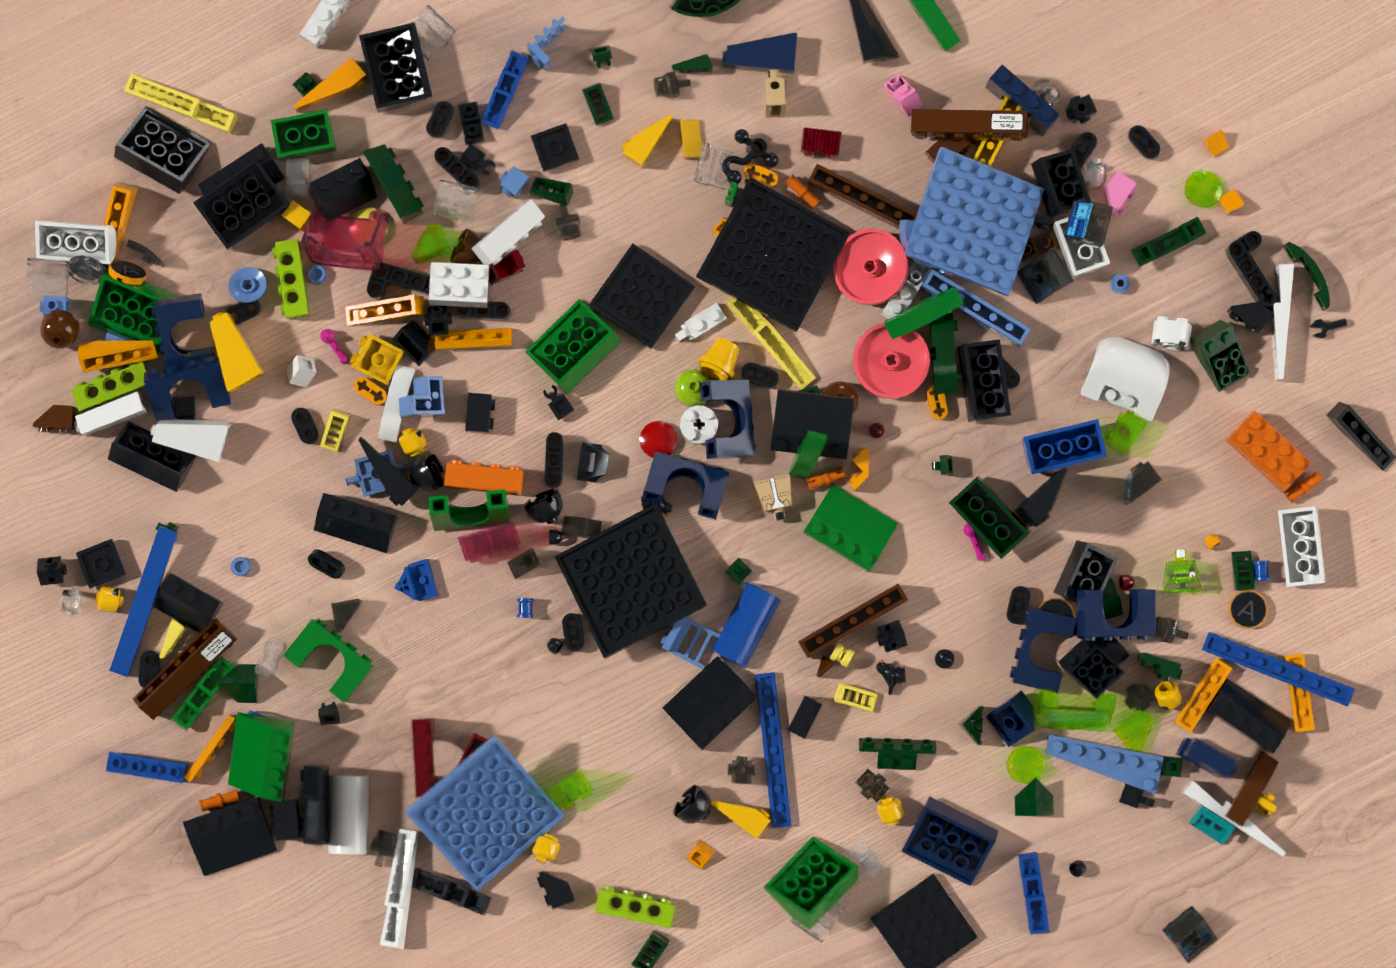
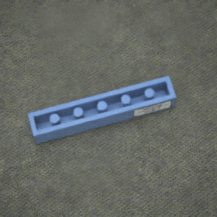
[921,269,1031,347]

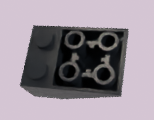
[1058,638,1125,699]

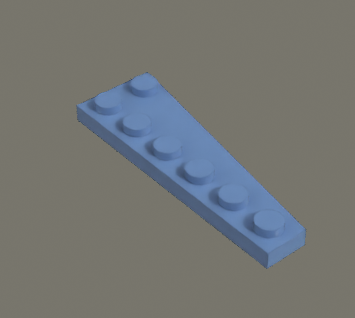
[1045,734,1164,794]

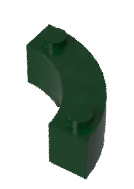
[670,0,741,17]
[929,313,961,394]

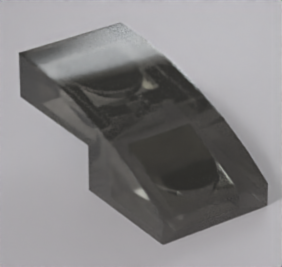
[126,239,164,267]

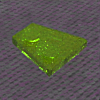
[1112,706,1155,752]

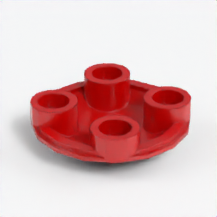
[639,421,677,458]

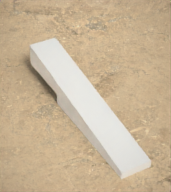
[1271,264,1294,381]
[1181,780,1286,856]
[380,829,419,950]

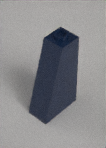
[722,33,797,74]

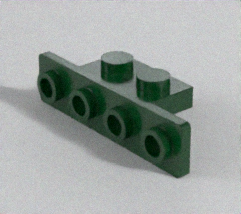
[859,737,936,770]

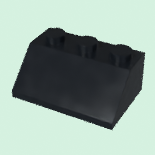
[1031,149,1091,217]
[308,158,377,223]
[1053,540,1118,603]
[154,573,224,633]

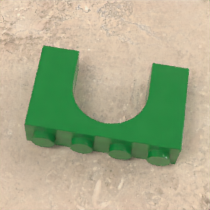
[428,489,511,531]
[283,619,374,703]

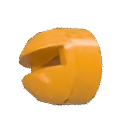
[1205,534,1222,550]

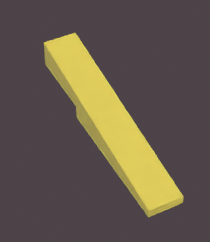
[124,74,239,135]
[726,297,816,390]

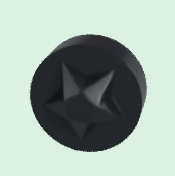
[935,649,954,669]

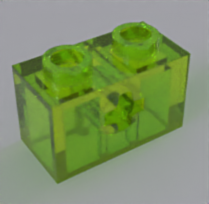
[1104,410,1147,456]

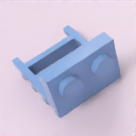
[526,16,567,71]
[660,617,720,669]

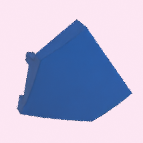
[394,559,439,601]

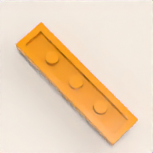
[435,328,512,349]
[1285,653,1315,732]
[1174,658,1232,733]
[184,714,236,782]

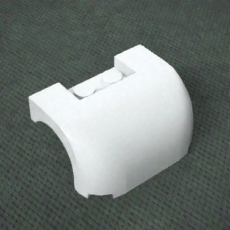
[1080,336,1170,422]

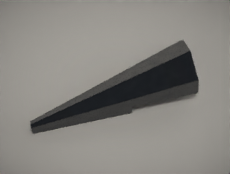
[849,0,899,64]

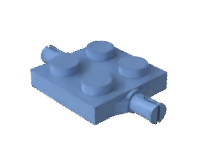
[345,450,410,497]

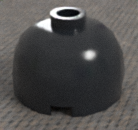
[410,451,445,491]
[524,488,563,524]
[673,785,710,824]

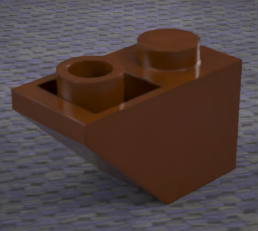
[33,405,76,433]

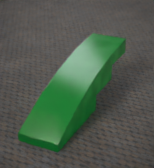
[908,0,961,51]
[884,286,963,340]
[788,430,827,479]
[171,656,235,731]

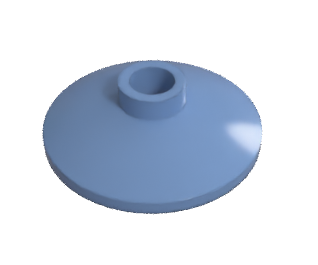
[228,267,267,303]

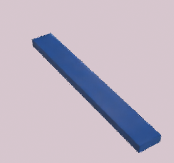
[109,526,178,677]
[1202,632,1355,707]
[755,672,791,828]

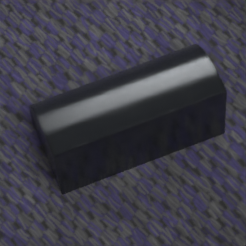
[392,320,438,366]

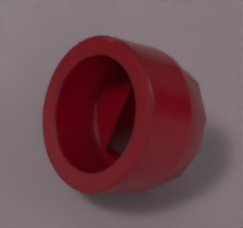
[869,422,885,438]
[1119,575,1135,591]

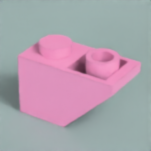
[883,74,924,117]
[1105,170,1137,217]

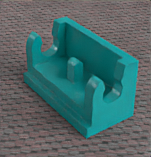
[1189,805,1235,844]

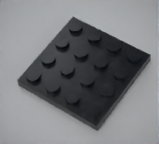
[589,243,695,349]
[870,873,978,968]

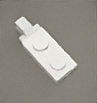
[675,302,727,342]

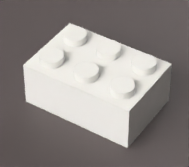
[1053,210,1110,279]
[429,262,489,308]

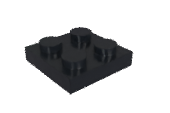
[531,123,579,172]
[76,539,127,589]

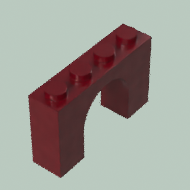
[411,718,438,798]

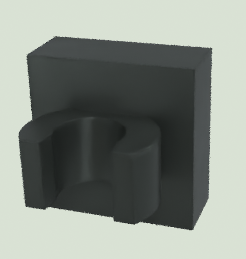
[318,702,340,725]

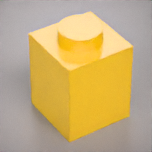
[282,201,314,232]

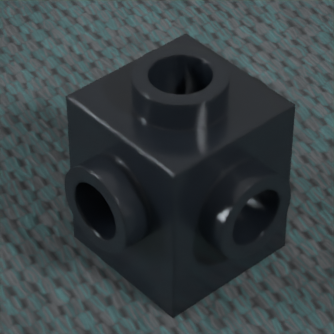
[1065,94,1097,124]
[424,305,452,336]
[36,556,67,586]
[876,620,908,653]

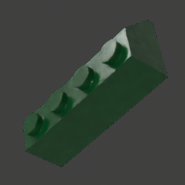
[363,144,424,224]
[949,475,1031,559]

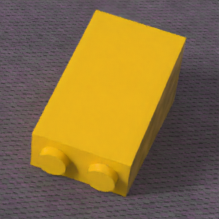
[210,311,265,393]

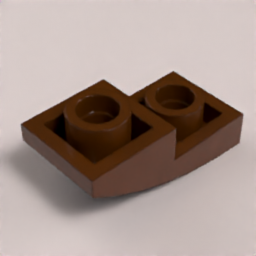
[1021,230,1059,262]

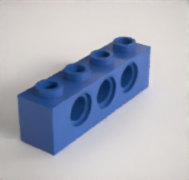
[106,752,189,783]

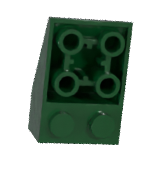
[1190,320,1250,392]

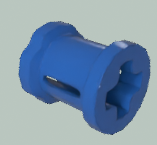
[1252,560,1271,581]
[517,598,534,618]

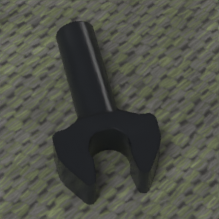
[1310,318,1347,339]

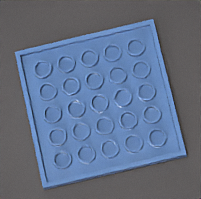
[904,147,1044,296]
[404,735,565,891]

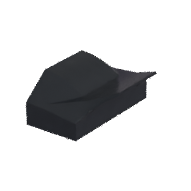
[577,442,609,483]

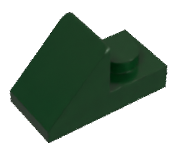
[1103,578,1123,620]

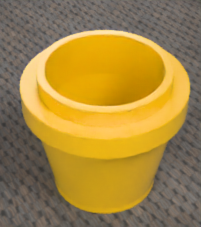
[698,338,740,380]

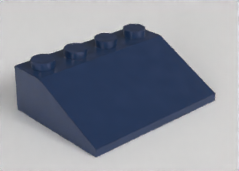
[901,796,998,886]

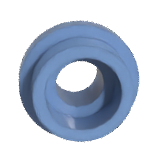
[1110,274,1130,293]

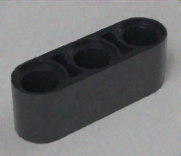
[434,147,480,193]
[455,301,511,321]
[545,432,564,489]

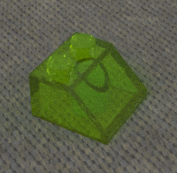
[411,223,451,264]
[547,769,593,810]

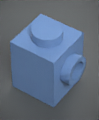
[500,166,529,198]
[40,296,70,316]

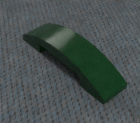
[1131,216,1206,267]
[1283,242,1330,311]

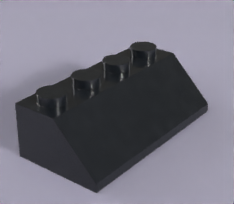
[198,143,285,194]
[957,339,1011,422]
[108,421,197,492]
[314,493,399,554]
[1205,678,1291,754]

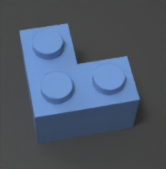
[399,376,445,417]

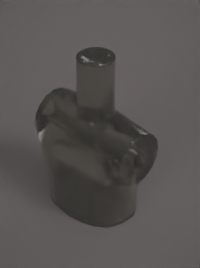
[654,72,691,98]
[554,205,581,241]
[1154,616,1189,644]
[370,830,398,867]

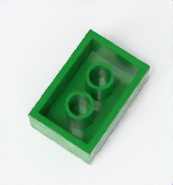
[271,110,337,161]

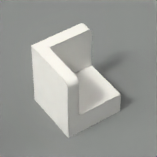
[286,355,317,387]

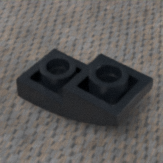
[458,101,485,145]
[1092,637,1130,666]

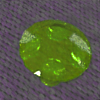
[1184,170,1222,208]
[1006,746,1045,784]

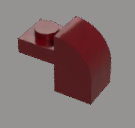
[489,250,526,285]

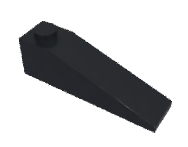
[1326,402,1396,471]
[358,437,418,506]

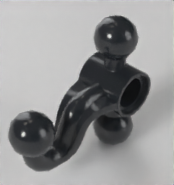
[722,129,779,184]

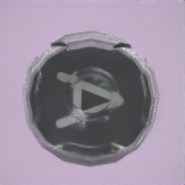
[67,255,106,284]

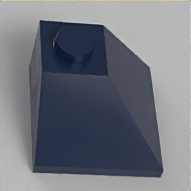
[986,690,1035,747]

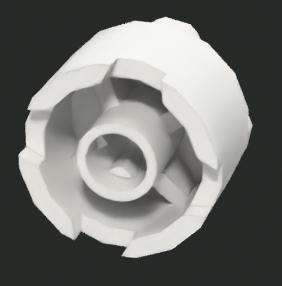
[1151,316,1192,351]
[680,405,718,445]

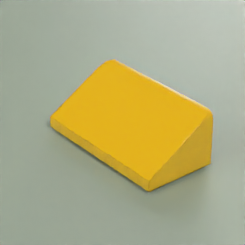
[680,119,703,159]

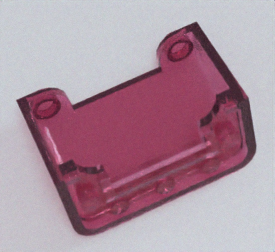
[301,205,388,270]

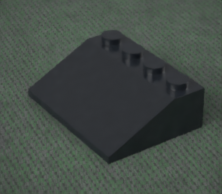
[359,22,432,113]
[114,106,211,194]
[193,158,290,250]
[770,389,854,459]
[1014,467,1067,527]
[663,655,758,750]
[300,765,329,845]
[183,796,278,876]

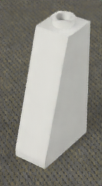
[74,392,150,436]
[150,419,231,462]

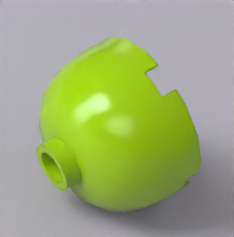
[674,369,710,407]

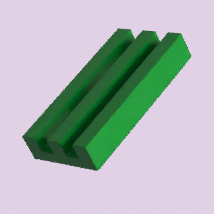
[725,181,738,207]

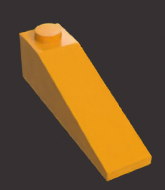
[293,57,368,112]
[104,182,138,261]
[345,295,426,326]
[78,341,158,373]

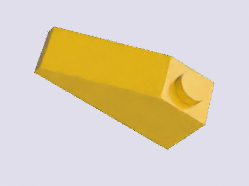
[622,115,672,168]
[711,800,771,839]

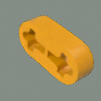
[743,163,778,189]
[354,377,387,406]
[926,384,948,420]

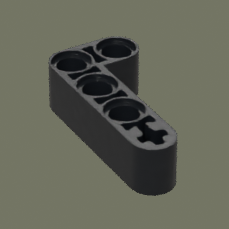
[1226,231,1276,308]
[367,262,430,300]

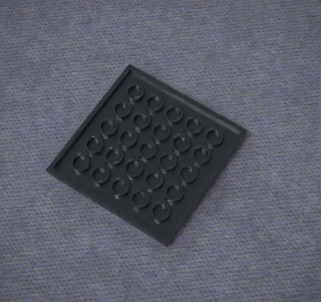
[696,177,850,332]
[554,503,708,659]

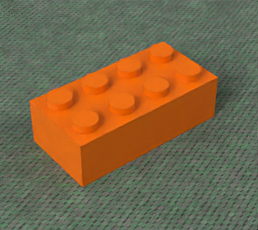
[1225,411,1311,492]
[444,460,525,496]

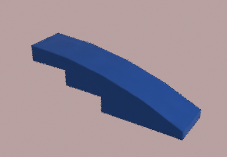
[481,50,530,130]
[1018,852,1049,935]

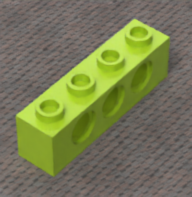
[272,239,310,320]
[71,362,148,413]
[595,886,675,928]

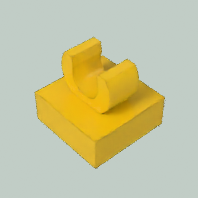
[1253,792,1277,818]

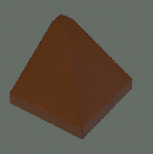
[816,656,833,678]

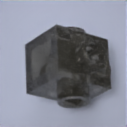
[1123,683,1153,712]
[728,756,755,784]
[855,769,890,802]

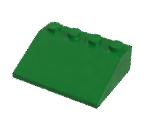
[88,270,180,353]
[525,299,622,394]
[803,484,898,573]
[228,712,295,802]
[764,837,858,930]

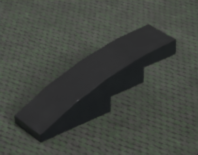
[412,868,492,915]

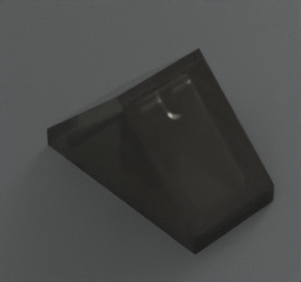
[562,516,602,539]
[507,548,542,579]
[331,599,363,633]

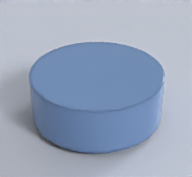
[307,265,327,284]
[231,557,251,576]

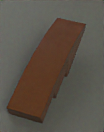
[1225,751,1279,827]

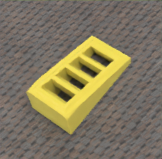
[320,409,351,452]
[159,619,187,660]
[834,683,878,713]

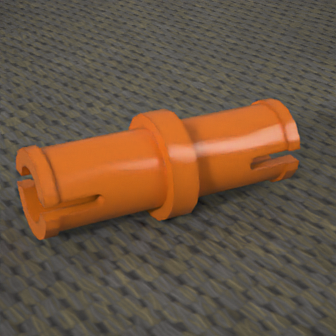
[785,174,821,208]
[806,467,846,490]
[1284,471,1323,503]
[199,789,240,812]

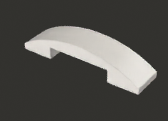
[378,365,416,443]

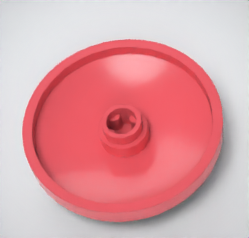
[833,229,909,305]
[853,323,930,399]

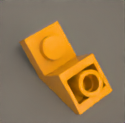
[849,447,869,491]

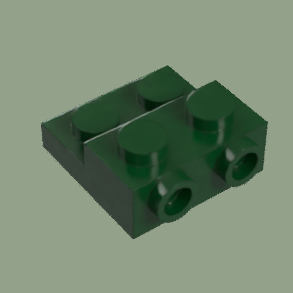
[1137,652,1183,681]

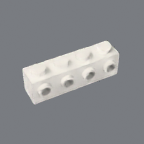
[300,0,350,48]
[471,199,545,265]

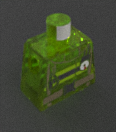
[1163,549,1202,593]

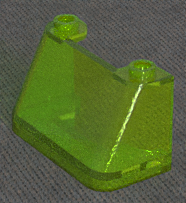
[1033,689,1117,732]

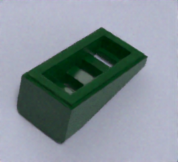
[672,54,712,73]
[581,83,614,125]
[530,177,573,206]
[1231,551,1255,590]
[631,930,669,968]

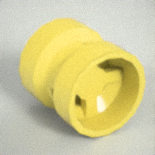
[829,642,855,668]

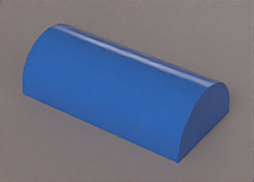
[1022,419,1107,474]
[712,582,781,668]

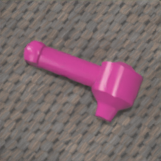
[320,329,349,364]
[963,523,986,561]

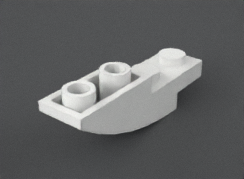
[881,262,932,319]

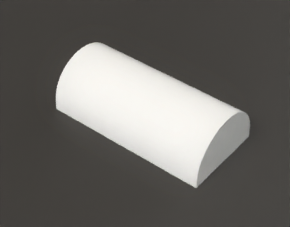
[35,220,117,264]
[1278,506,1326,587]
[328,775,370,854]

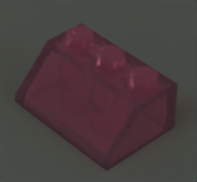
[458,521,522,564]

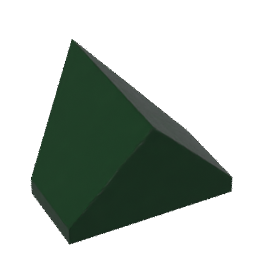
[217,664,258,703]
[958,706,984,745]
[1014,777,1054,816]

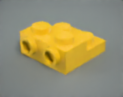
[350,333,404,385]

